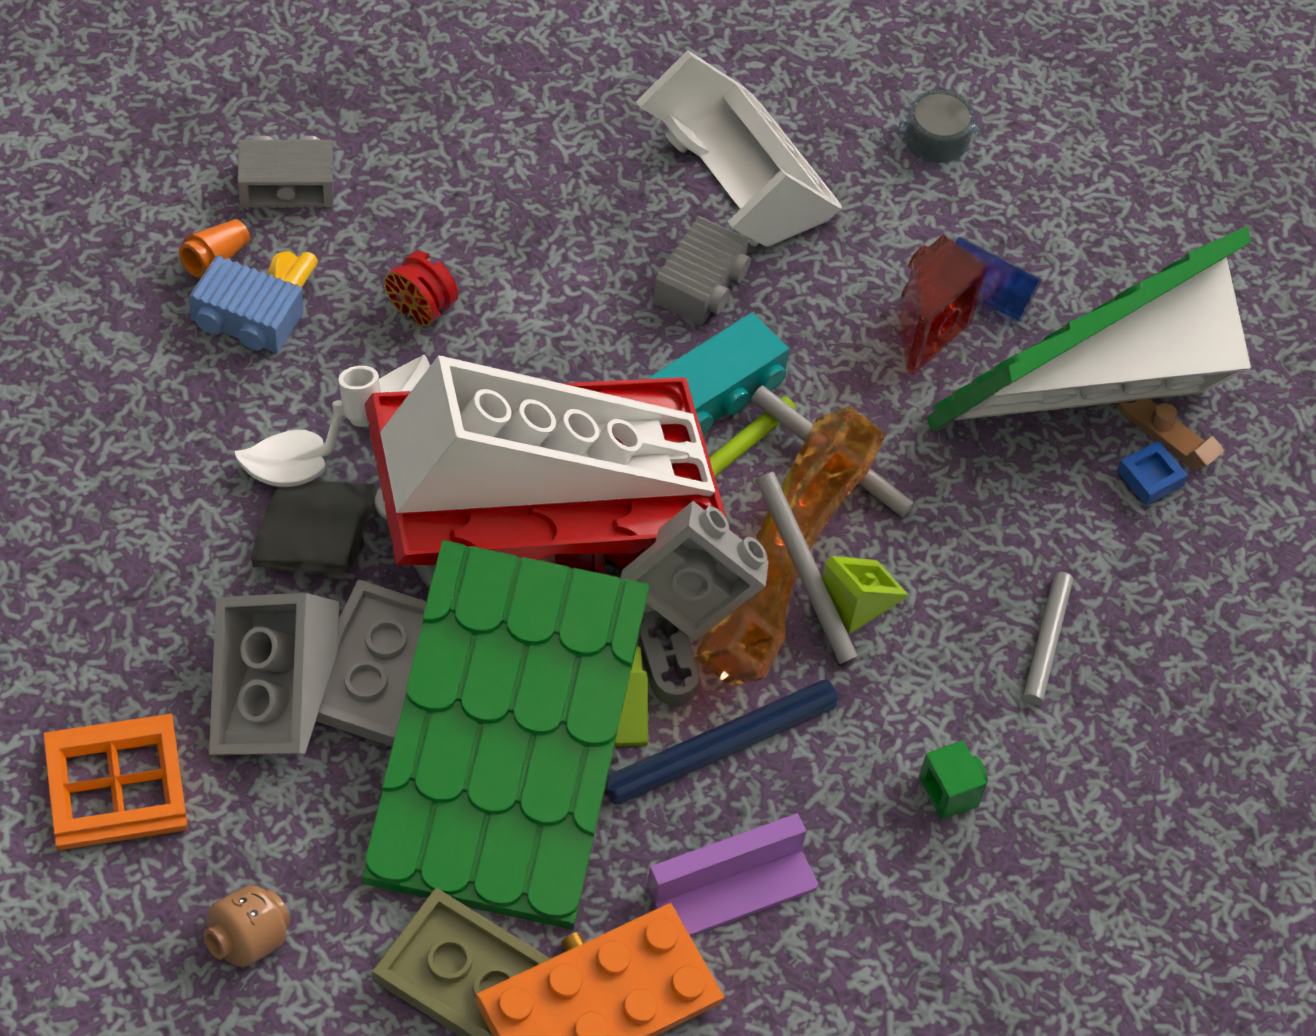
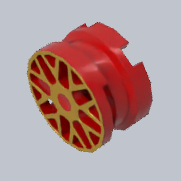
[384,250,458,327]

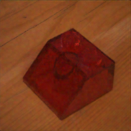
[900,234,987,375]

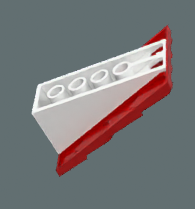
[364,355,730,566]

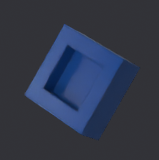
[1117,441,1188,506]

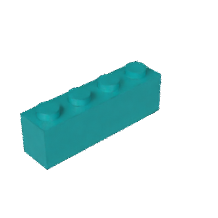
[647,312,790,435]

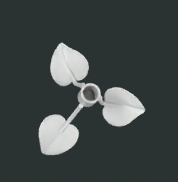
[235,355,430,519]

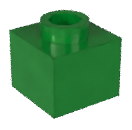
[918,740,988,820]

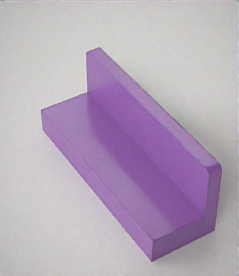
[646,813,818,937]

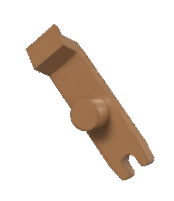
[1116,399,1225,470]

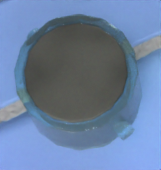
[899,90,980,164]

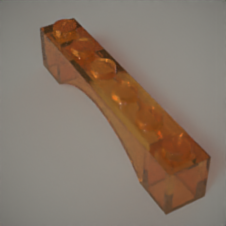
[693,405,886,686]

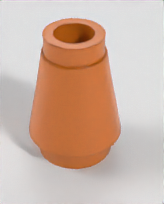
[179,219,250,278]

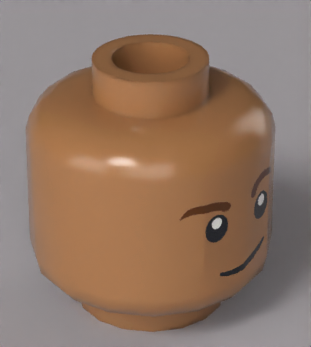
[204,885,290,968]

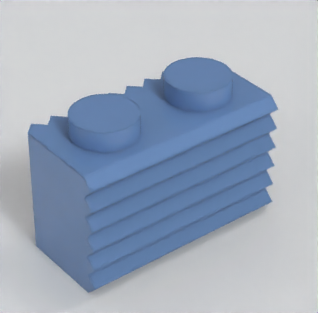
[189,255,303,353]

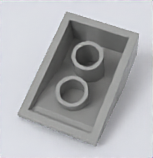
[209,593,339,756]

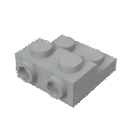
[621,501,769,641]

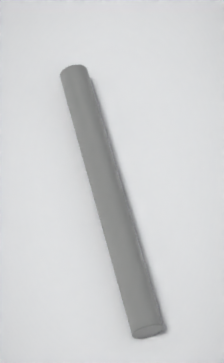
[751,385,914,518]
[756,471,858,664]

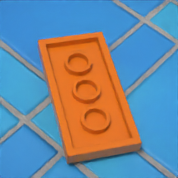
[474,903,725,1036]

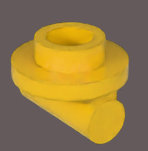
[268,251,318,288]

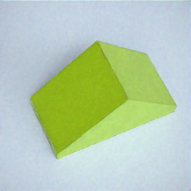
[822,556,909,635]

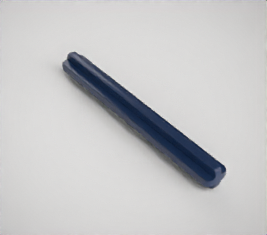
[605,680,839,804]

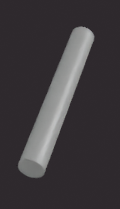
[1023,572,1073,706]

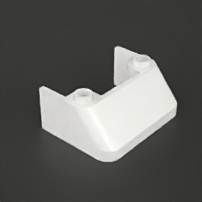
[636,50,842,247]

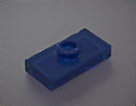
[938,237,1043,321]

